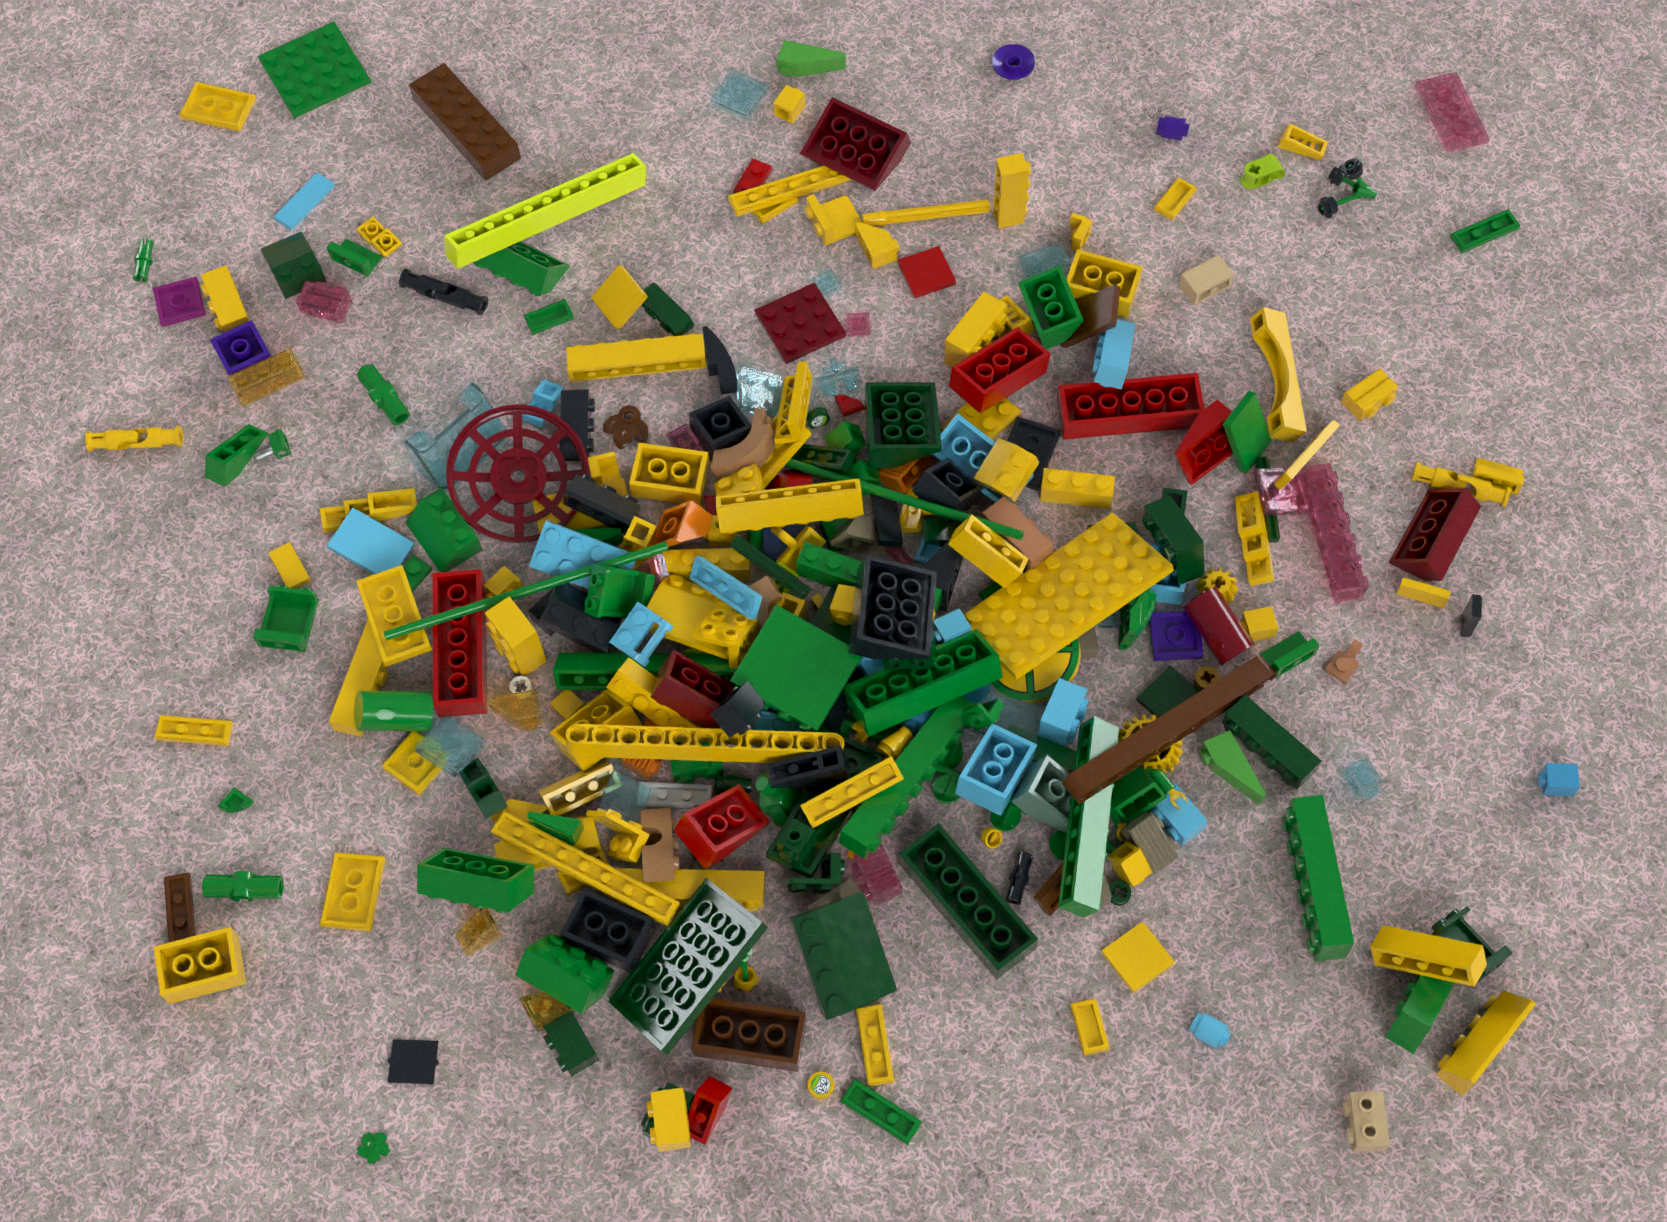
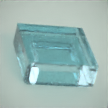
[812,269,842,297]

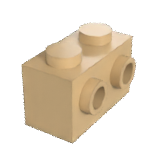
[1343,1091,1390,1152]

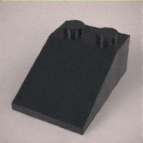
[924,540,963,612]

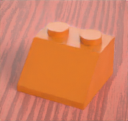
[650,500,713,548]

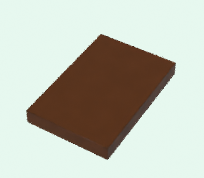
[1060,284,1120,348]

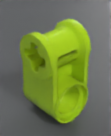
[1241,154,1286,190]

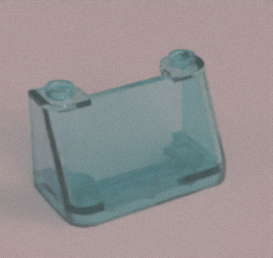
[404,382,509,493]

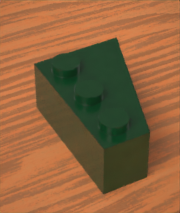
[1142,495,1205,585]

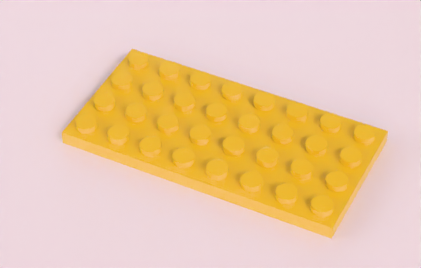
[963,512,1174,680]

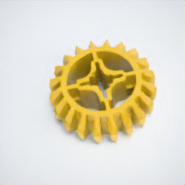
[1118,714,1183,774]

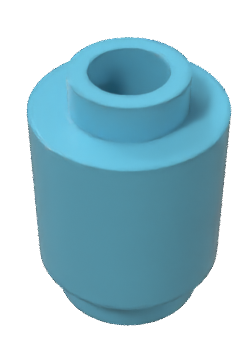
[1189,1012,1231,1049]

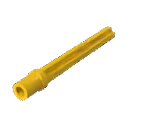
[862,200,990,226]

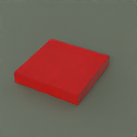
[898,246,956,299]

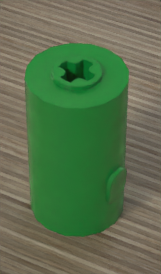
[354,691,433,731]

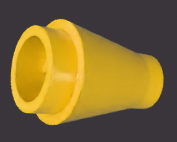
[876,726,913,761]

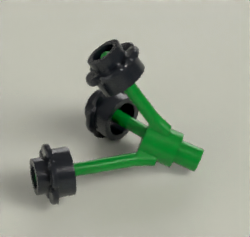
[1318,158,1377,218]

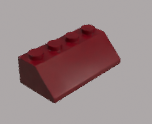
[1389,488,1481,581]

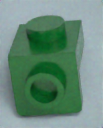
[961,698,1004,731]

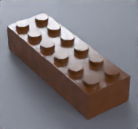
[409,63,521,181]

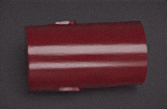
[1182,586,1255,666]

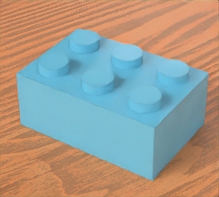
[955,724,1037,816]

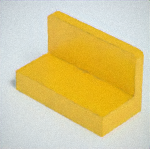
[1472,458,1525,495]

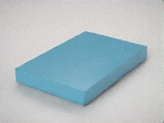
[327,507,414,575]

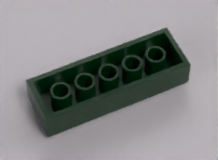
[899,823,1038,980]

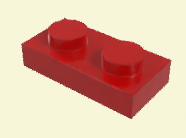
[733,158,772,194]

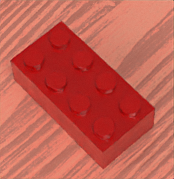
[949,327,1051,414]

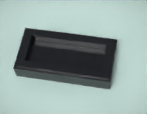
[1461,594,1482,637]

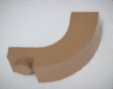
[711,408,776,481]

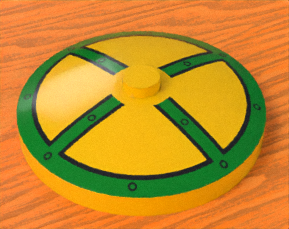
[991,638,1081,703]

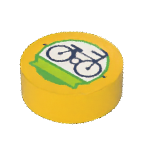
[808,1071,834,1100]

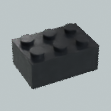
[560,889,656,973]

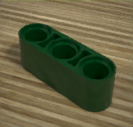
[641,282,694,336]

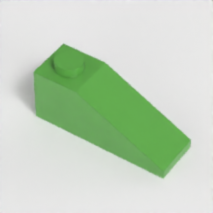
[777,40,846,77]
[1199,730,1266,805]

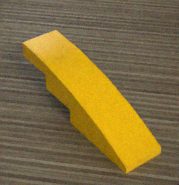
[320,488,417,533]
[1235,491,1274,586]

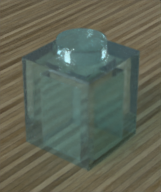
[1341,757,1383,801]

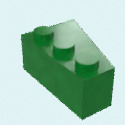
[1385,974,1455,1054]

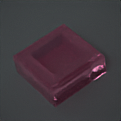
[847,312,871,336]

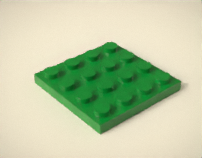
[257,22,371,118]

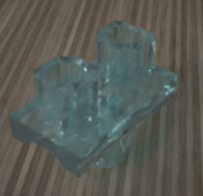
[816,358,859,399]

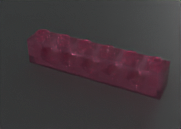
[1299,463,1369,603]

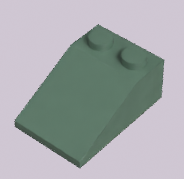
[1011,755,1071,833]

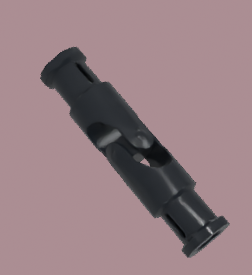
[399,269,489,315]

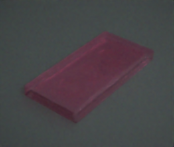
[1415,72,1490,153]

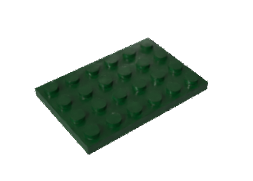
[608,878,768,1055]

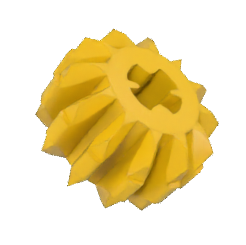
[1196,566,1238,603]

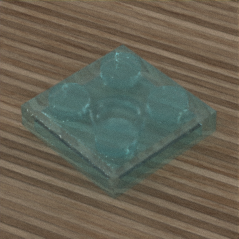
[737,365,782,418]
[415,715,486,778]

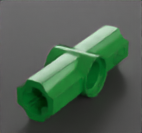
[356,364,410,425]
[202,871,284,902]

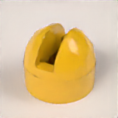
[980,827,1003,849]

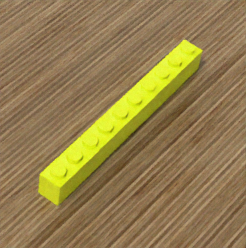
[444,153,646,269]

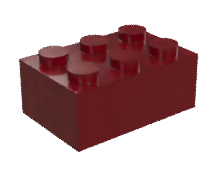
[650,649,734,729]

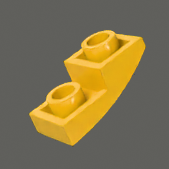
[356,216,402,258]

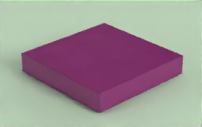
[153,276,206,327]

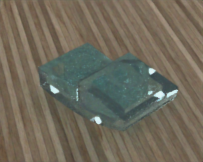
[1019,244,1071,278]

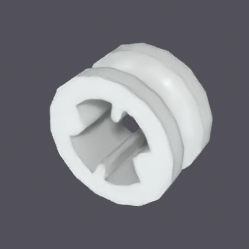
[509,676,533,700]

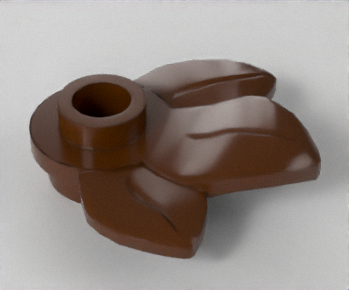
[603,405,649,449]

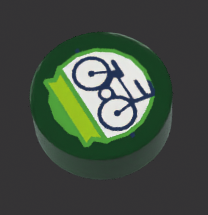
[806,407,830,429]

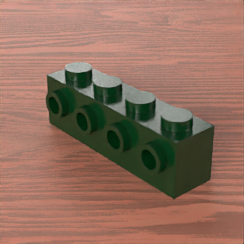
[1222,695,1321,790]

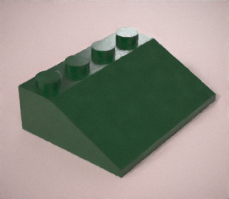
[864,382,942,468]
[789,891,897,1020]

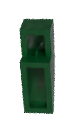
[456,757,508,819]

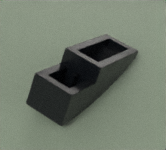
[702,326,739,394]

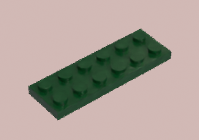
[766,735,884,878]

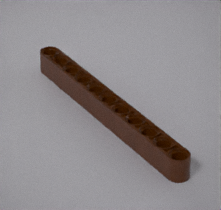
[1062,655,1277,804]

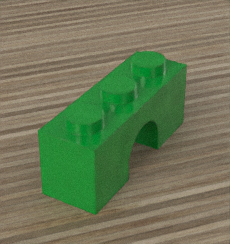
[824,421,882,497]

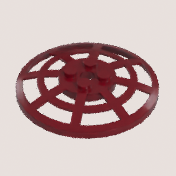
[446,404,590,543]

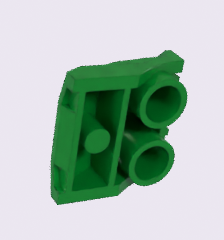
[1118,589,1157,650]

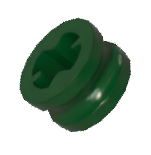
[1109,880,1132,906]

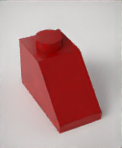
[688,1076,733,1145]

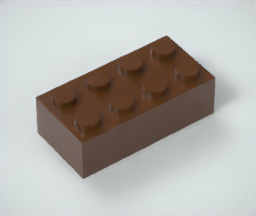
[692,998,807,1072]

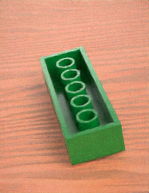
[843,629,1003,736]
[1282,795,1355,962]

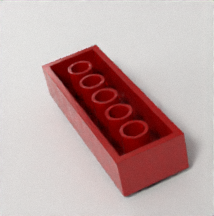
[1057,373,1205,440]
[432,569,488,718]

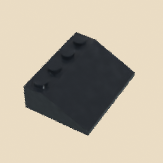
[848,554,937,659]

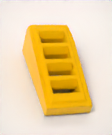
[1277,123,1328,160]
[1000,295,1034,334]

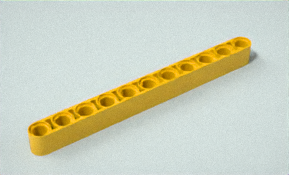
[566,724,844,763]

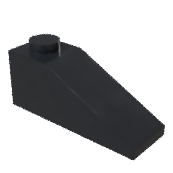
[767,745,851,788]

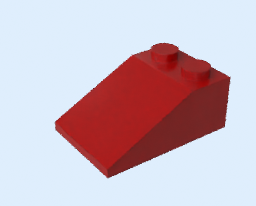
[1175,399,1233,485]
[674,784,770,869]

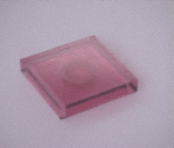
[1253,469,1310,515]

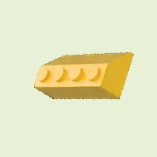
[1436,990,1537,1096]

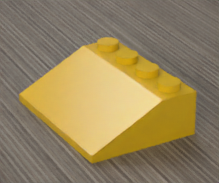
[646,575,741,660]

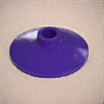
[992,44,1035,80]

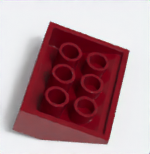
[800,97,911,191]

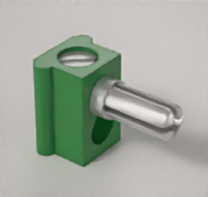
[255,429,291,461]

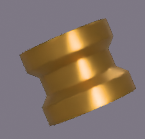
[1193,666,1220,691]

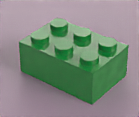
[515,933,615,1014]

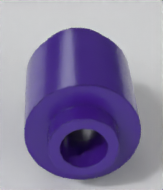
[1156,115,1190,141]

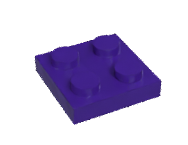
[1149,611,1204,661]

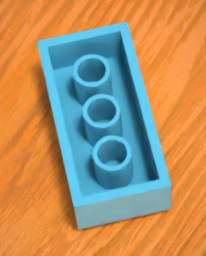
[932,413,1034,504]
[529,521,636,589]

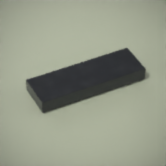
[870,494,903,548]

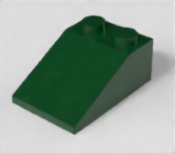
[261,232,326,299]

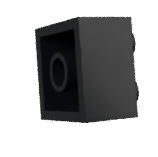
[689,396,752,462]
[912,458,983,522]

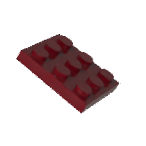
[754,282,846,364]

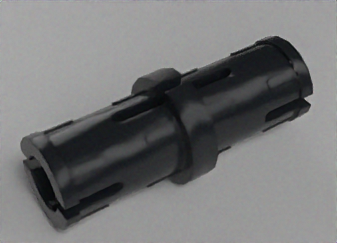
[1005,851,1034,905]

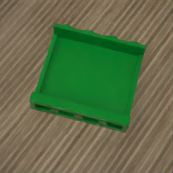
[730,605,863,732]

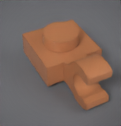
[1324,639,1363,684]

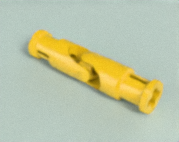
[85,426,184,452]
[1411,461,1512,507]

